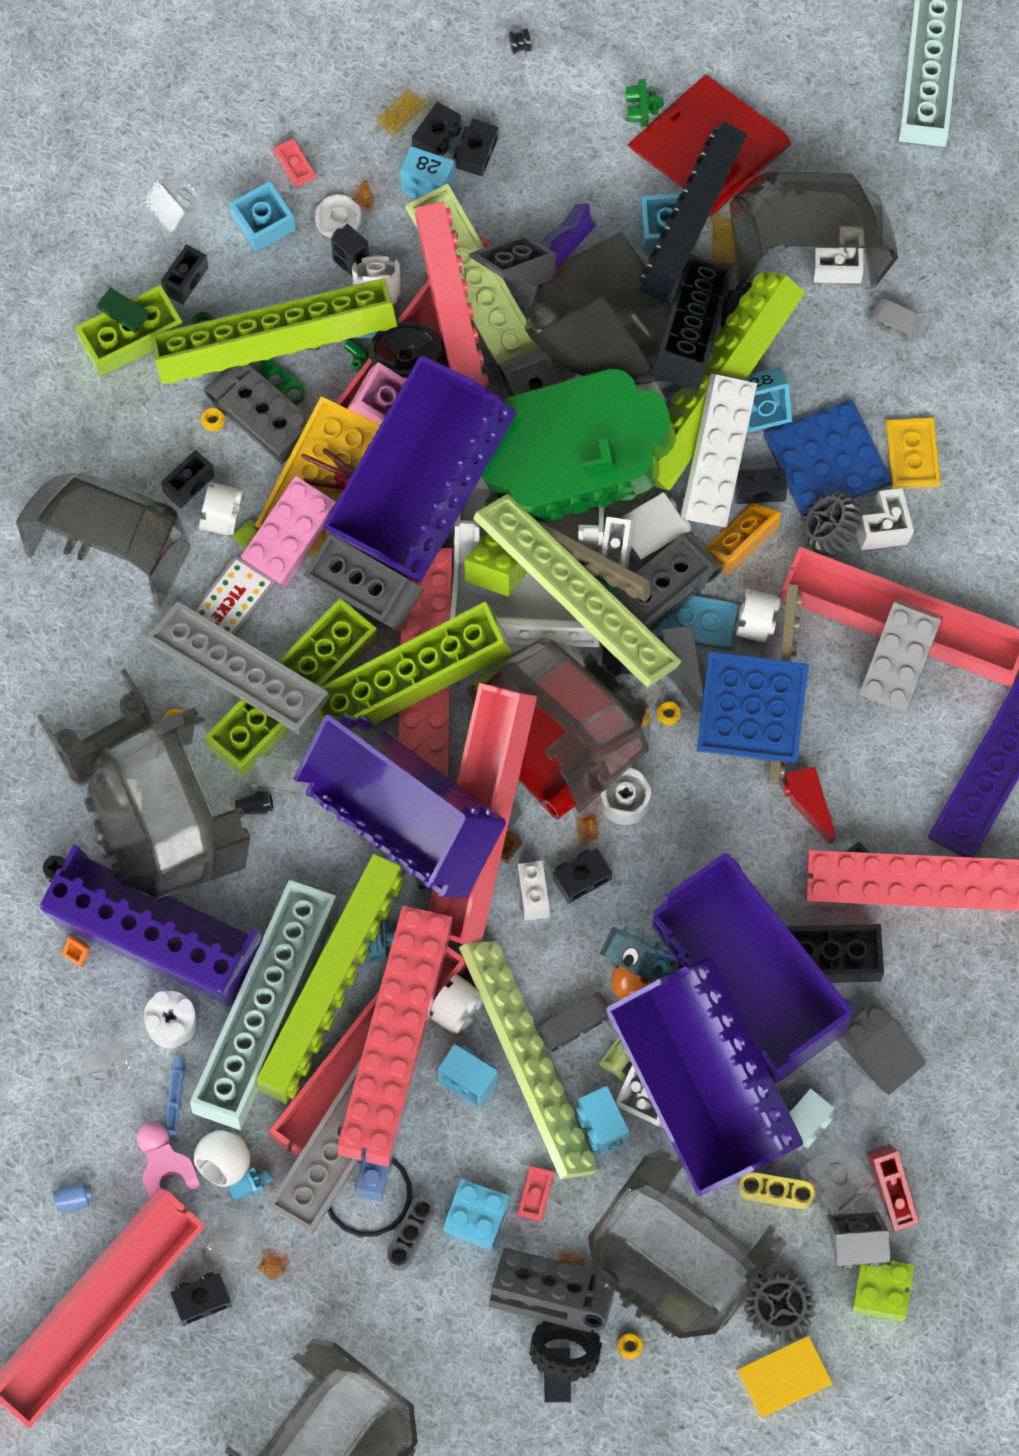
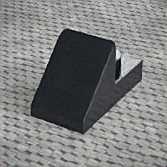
[544,1348,571,1403]

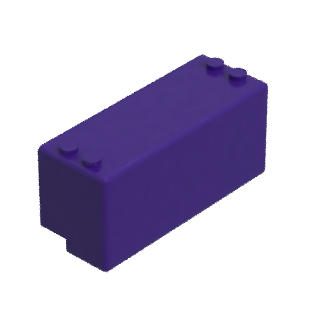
[324,356,516,582]
[293,713,506,898]
[40,844,263,1007]
[652,853,854,1083]
[606,958,803,1196]

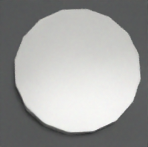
[314,194,362,238]

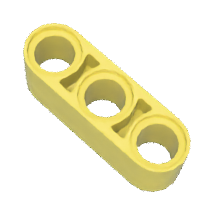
[739,1172,815,1209]

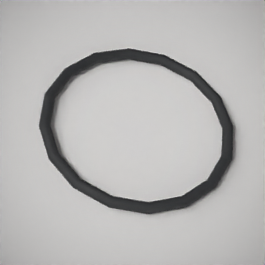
[327,1152,412,1237]

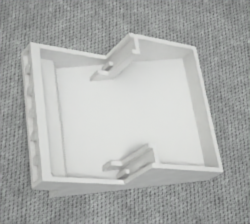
[450,477,604,647]

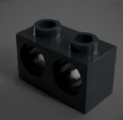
[331,223,369,276]

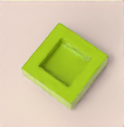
[233,520,259,550]

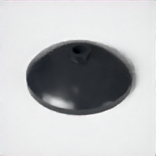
[369,322,442,378]

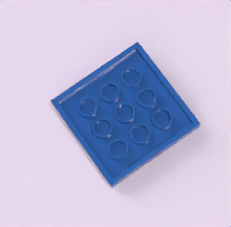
[763,399,892,518]
[697,652,809,764]

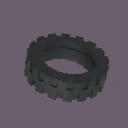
[529,1321,602,1381]

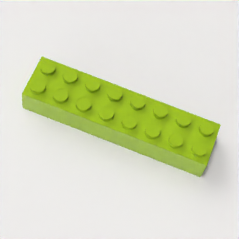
[204,598,378,778]
[317,601,513,724]

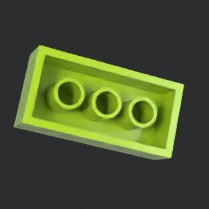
[75,285,183,377]

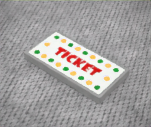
[193,556,276,636]

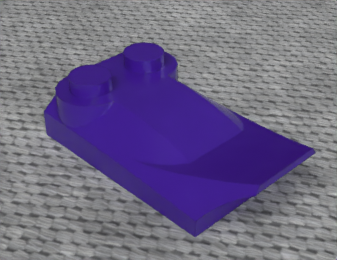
[539,203,597,270]

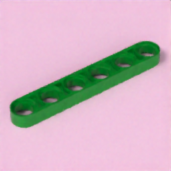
[192,312,305,405]

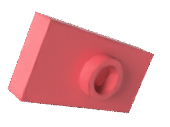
[273,138,316,189]
[516,1165,555,1223]

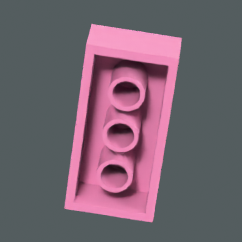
[347,362,406,425]
[241,476,336,588]

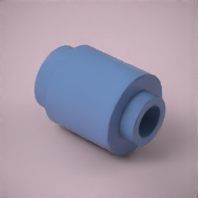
[53,1181,93,1213]

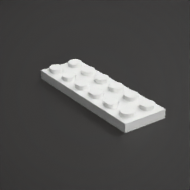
[680,374,757,527]

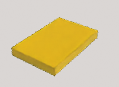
[885,417,941,489]
[737,1336,833,1419]

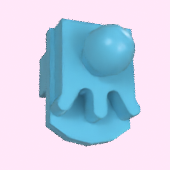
[227,1167,272,1202]

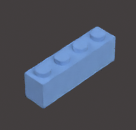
[356,1102,407,1202]

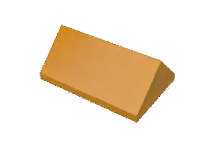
[706,503,781,576]

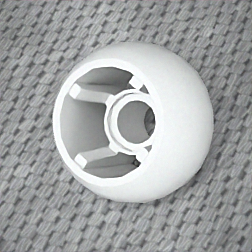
[194,1130,251,1187]

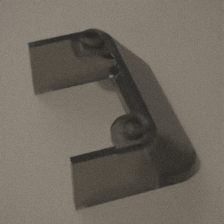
[37,669,160,786]

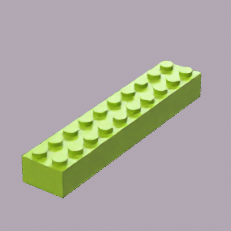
[654,271,806,491]
[150,278,397,384]
[256,854,404,1105]

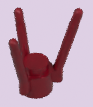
[301,448,355,491]

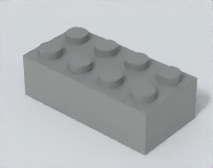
[859,599,943,713]

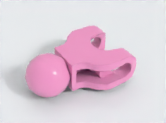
[136,1122,200,1199]

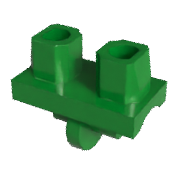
[625,79,664,127]

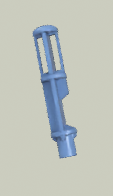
[165,1058,185,1137]

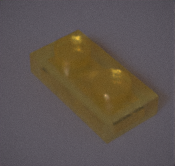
[376,90,426,137]
[711,220,737,268]

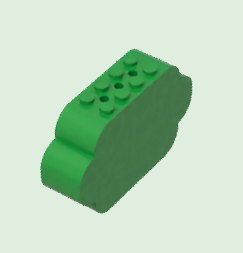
[481,369,676,521]

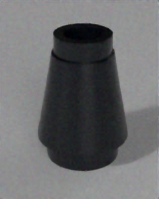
[235,790,274,815]

